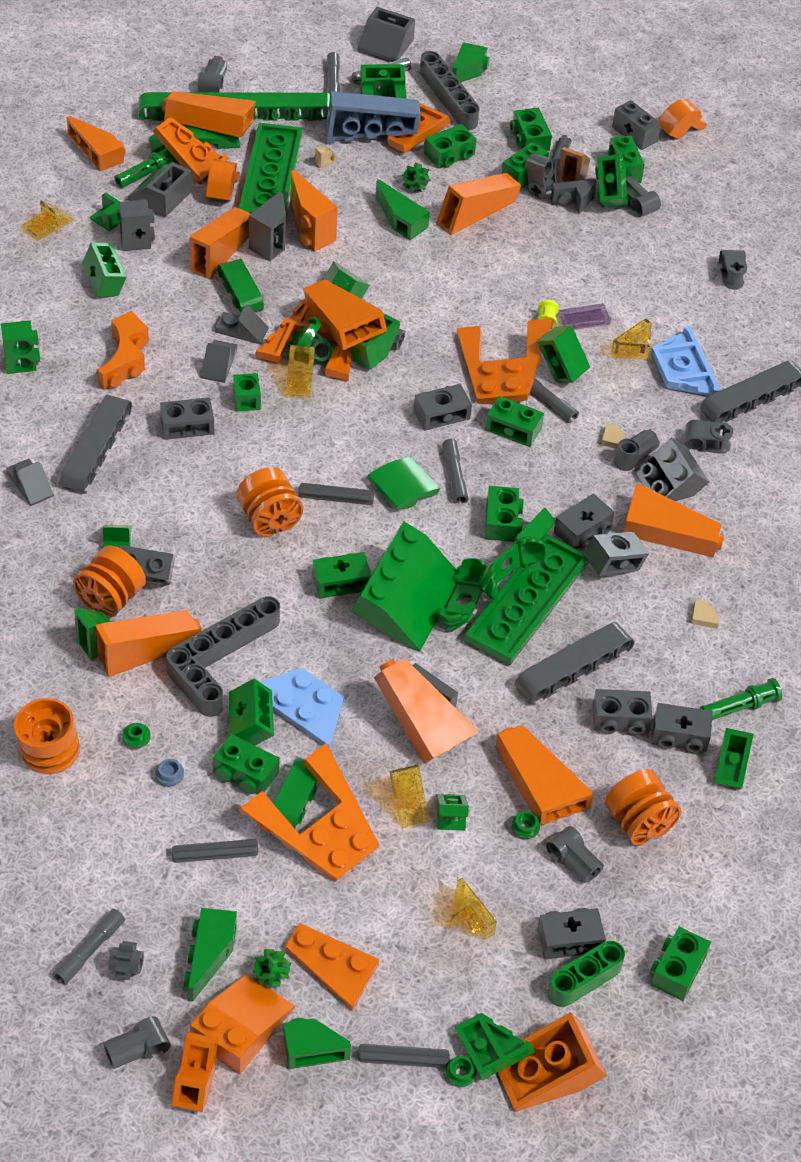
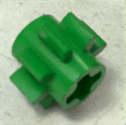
[402,163,431,192]
[253,949,292,987]

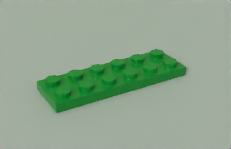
[239,123,303,213]
[464,534,589,665]

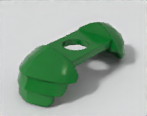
[479,536,546,600]
[436,558,486,630]

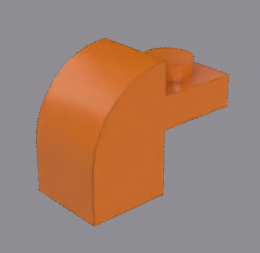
[658,99,707,139]
[206,159,240,200]
[171,1032,218,1112]

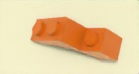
[97,311,149,390]

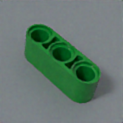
[217,259,264,315]
[274,757,318,829]
[548,941,625,1007]

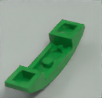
[149,125,240,153]

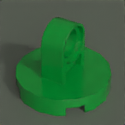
[285,315,333,362]

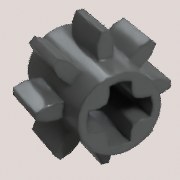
[108,941,144,980]

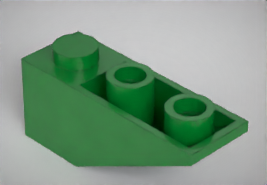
[375,179,430,240]
[183,908,237,1001]

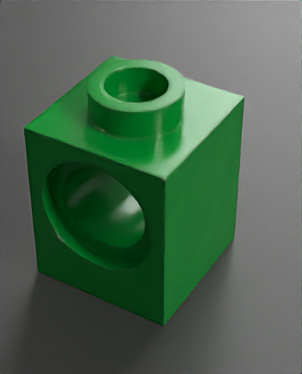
[233,373,261,412]

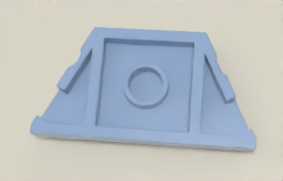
[651,326,721,396]
[261,668,344,748]

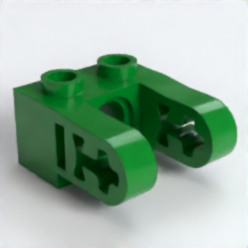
[359,64,407,99]

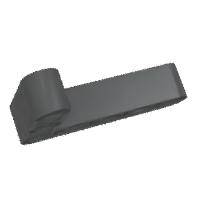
[167,596,280,717]

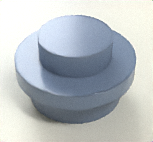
[156,759,184,786]

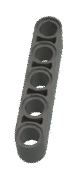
[420,51,480,130]
[700,360,801,422]
[60,395,132,493]
[515,622,635,705]

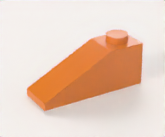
[66,116,126,171]

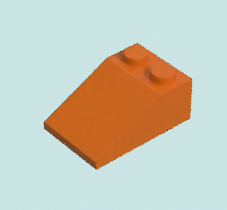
[290,170,338,252]
[190,973,295,1074]
[498,1012,607,1111]

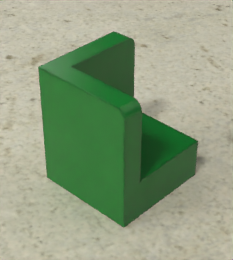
[90,192,120,231]

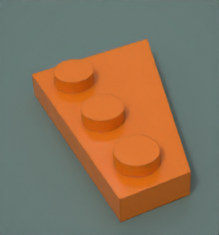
[388,103,450,153]
[153,117,229,184]
[285,923,379,1011]

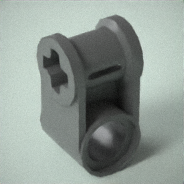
[526,153,558,200]
[719,250,747,290]
[684,419,733,454]

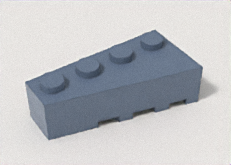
[325,91,421,144]

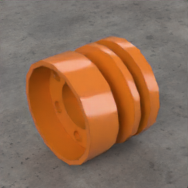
[236,467,303,537]
[73,545,146,618]
[13,698,81,775]
[605,769,682,846]

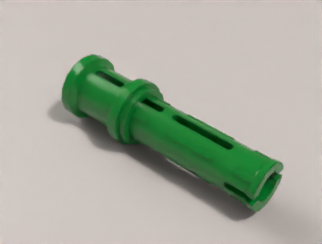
[114,147,179,188]
[700,678,782,720]

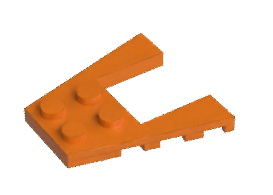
[256,298,351,381]
[457,318,553,404]
[238,743,380,882]

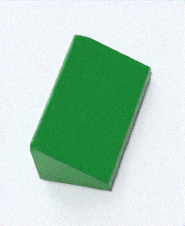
[513,508,556,544]

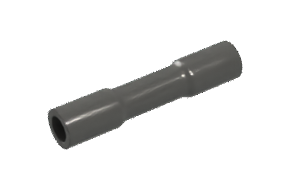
[327,52,340,94]
[530,378,579,423]
[442,439,469,504]
[52,908,125,985]

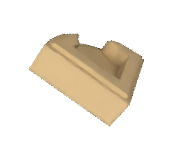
[315,146,338,168]
[601,423,626,449]
[692,599,719,629]

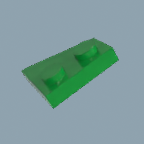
[454,1013,535,1081]

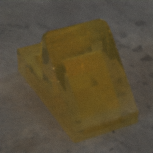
[23,200,74,241]
[610,318,652,360]
[286,345,315,397]
[389,765,429,828]
[448,878,497,940]

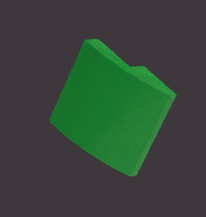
[367,456,440,510]

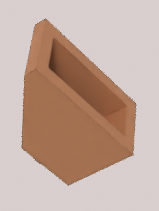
[557,147,590,183]

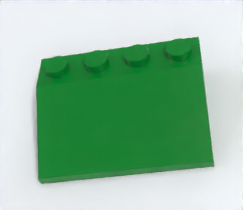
[350,521,457,652]

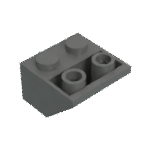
[358,7,415,62]
[128,162,192,217]
[248,192,286,261]
[634,438,709,501]

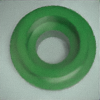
[122,723,151,748]
[512,811,541,839]
[446,1056,477,1087]

